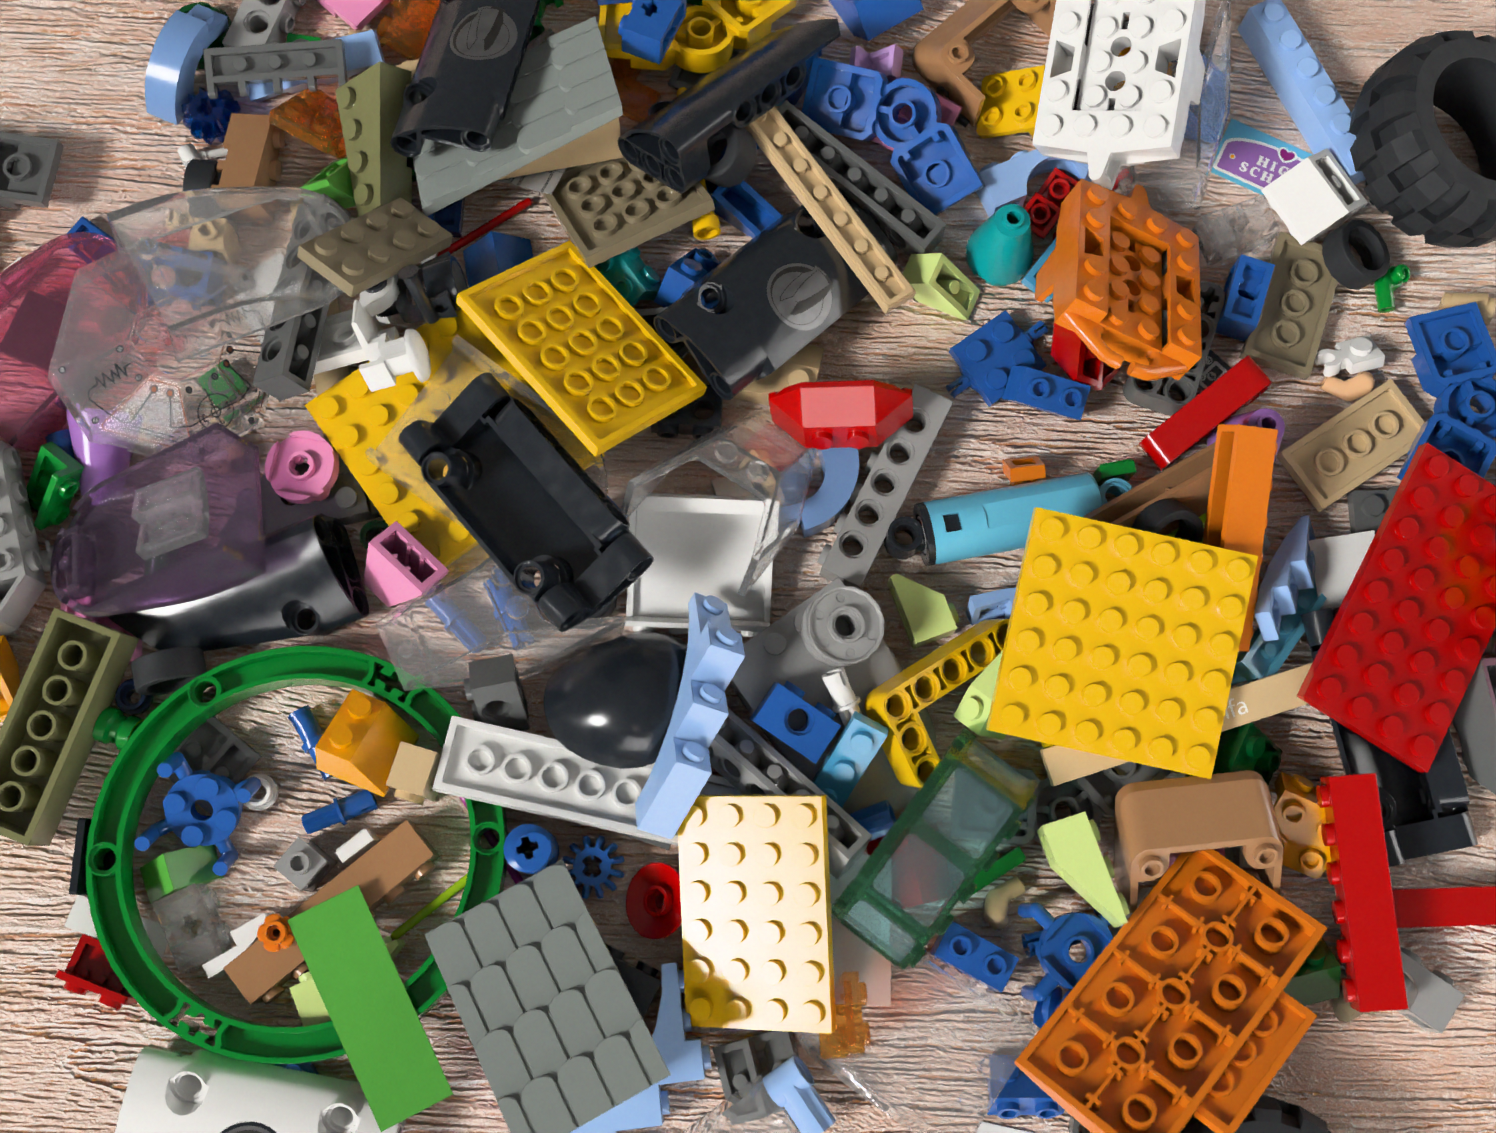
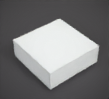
[335,829,380,864]

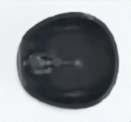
[543,630,687,769]

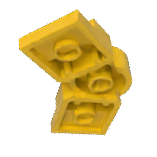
[598,0,797,73]

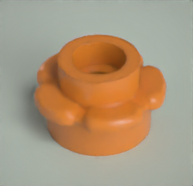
[257,913,295,952]

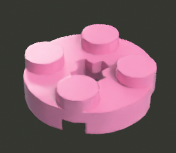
[265,430,339,504]

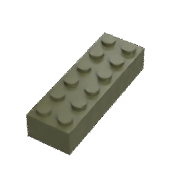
[0,608,139,846]

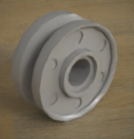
[801,586,884,668]

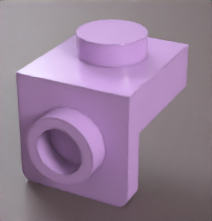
[849,44,904,82]

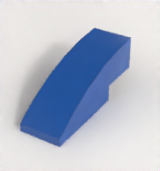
[705,180,782,238]

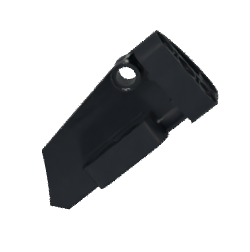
[618,19,841,193]
[102,514,369,652]

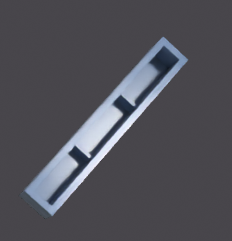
[1237,0,1366,185]

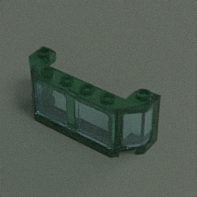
[831,728,1038,970]

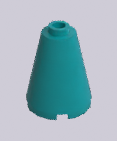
[966,204,1034,286]

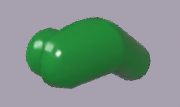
[1374,264,1411,313]

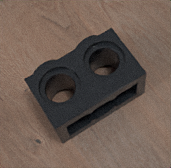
[650,384,723,440]

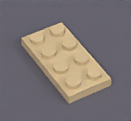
[1277,379,1425,512]

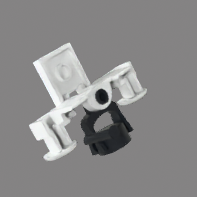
[314,251,468,392]

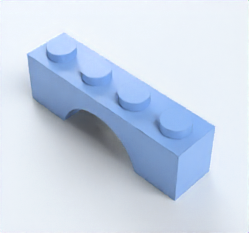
[976,149,1092,217]

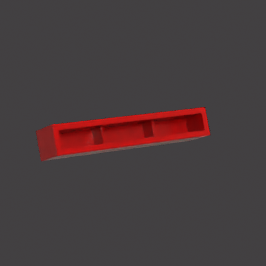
[1316,773,1408,1012]

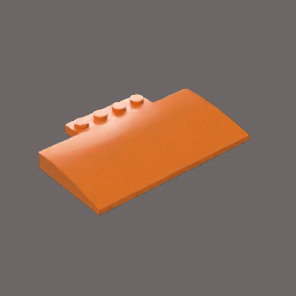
[1014,849,1328,1133]

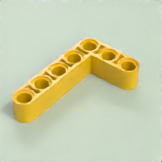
[864,619,1009,789]

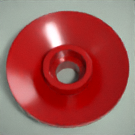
[626,863,682,939]

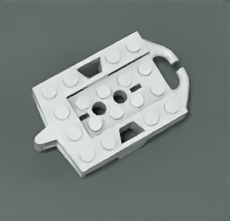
[1032,0,1206,190]

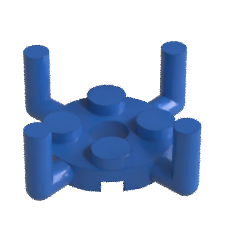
[134,752,261,876]
[1018,902,1113,1001]

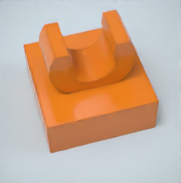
[1002,456,1046,486]

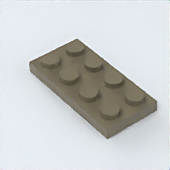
[297,197,453,297]
[1239,231,1338,380]

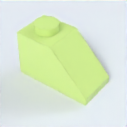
[903,253,981,320]
[887,574,959,649]

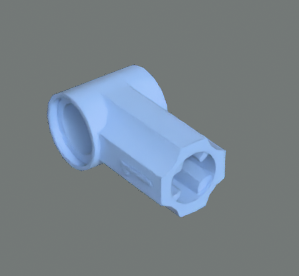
[763,1055,836,1133]

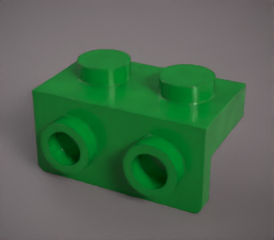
[26,441,84,530]

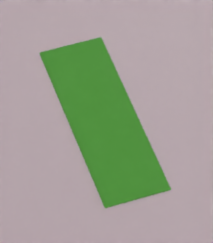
[287,885,453,1132]

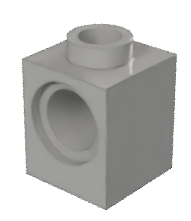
[273,837,337,892]

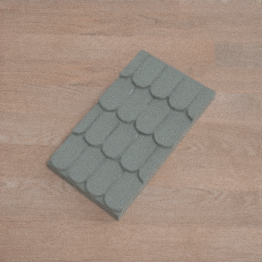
[413,17,623,216]
[424,860,670,1133]

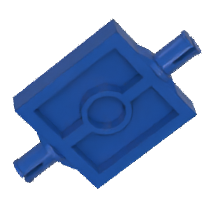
[946,310,1048,407]

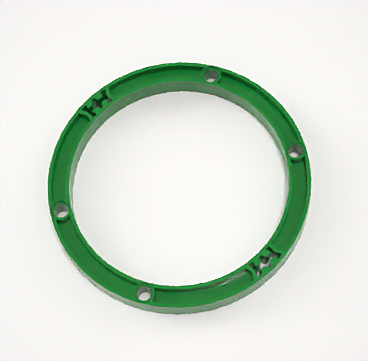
[86,646,508,1064]

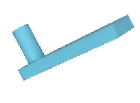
[1231,577,1327,686]

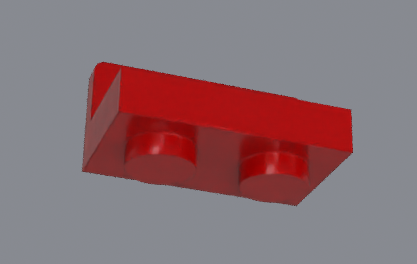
[55,933,137,1009]

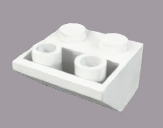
[1261,148,1368,246]

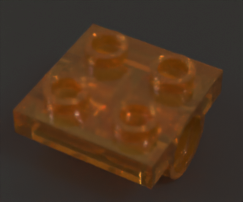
[269,88,347,159]

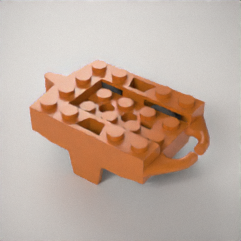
[1035,178,1202,381]

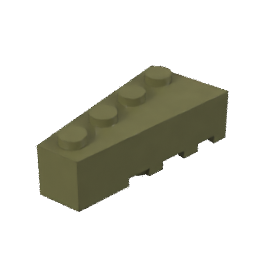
[335,61,412,217]

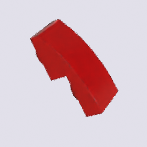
[1024,167,1078,240]

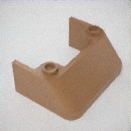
[912,0,1056,127]
[1113,771,1283,914]

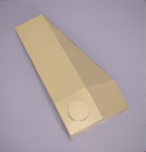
[683,345,824,406]

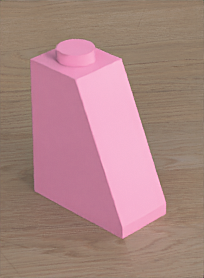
[363,521,449,607]

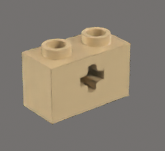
[386,741,441,806]

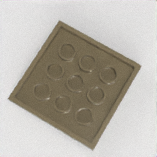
[541,156,715,268]

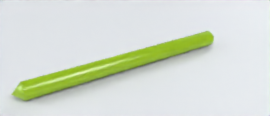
[391,873,468,940]

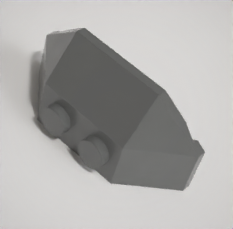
[1452,658,1496,795]

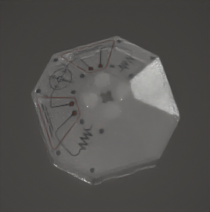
[48,238,271,461]

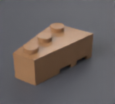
[209,113,285,224]

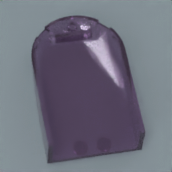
[50,423,266,617]

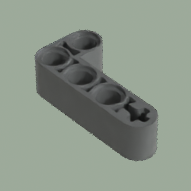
[1123,282,1225,416]

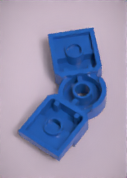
[802,57,985,216]
[1397,302,1496,480]

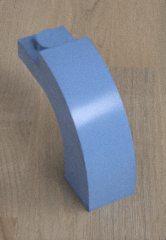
[145,4,228,125]
[774,447,859,538]

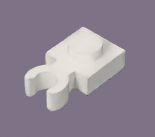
[1314,335,1385,377]

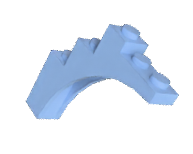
[635,592,745,839]
[570,962,712,1133]

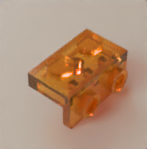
[376,0,439,60]
[818,971,871,1060]

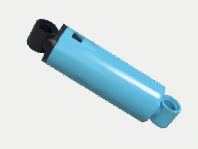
[884,472,1133,566]

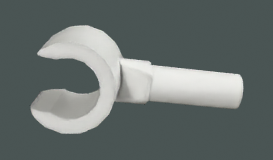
[178,144,228,167]

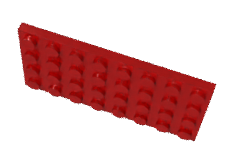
[1296,443,1496,772]

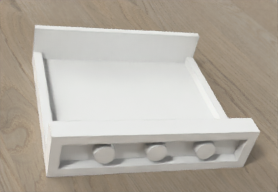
[624,492,776,637]

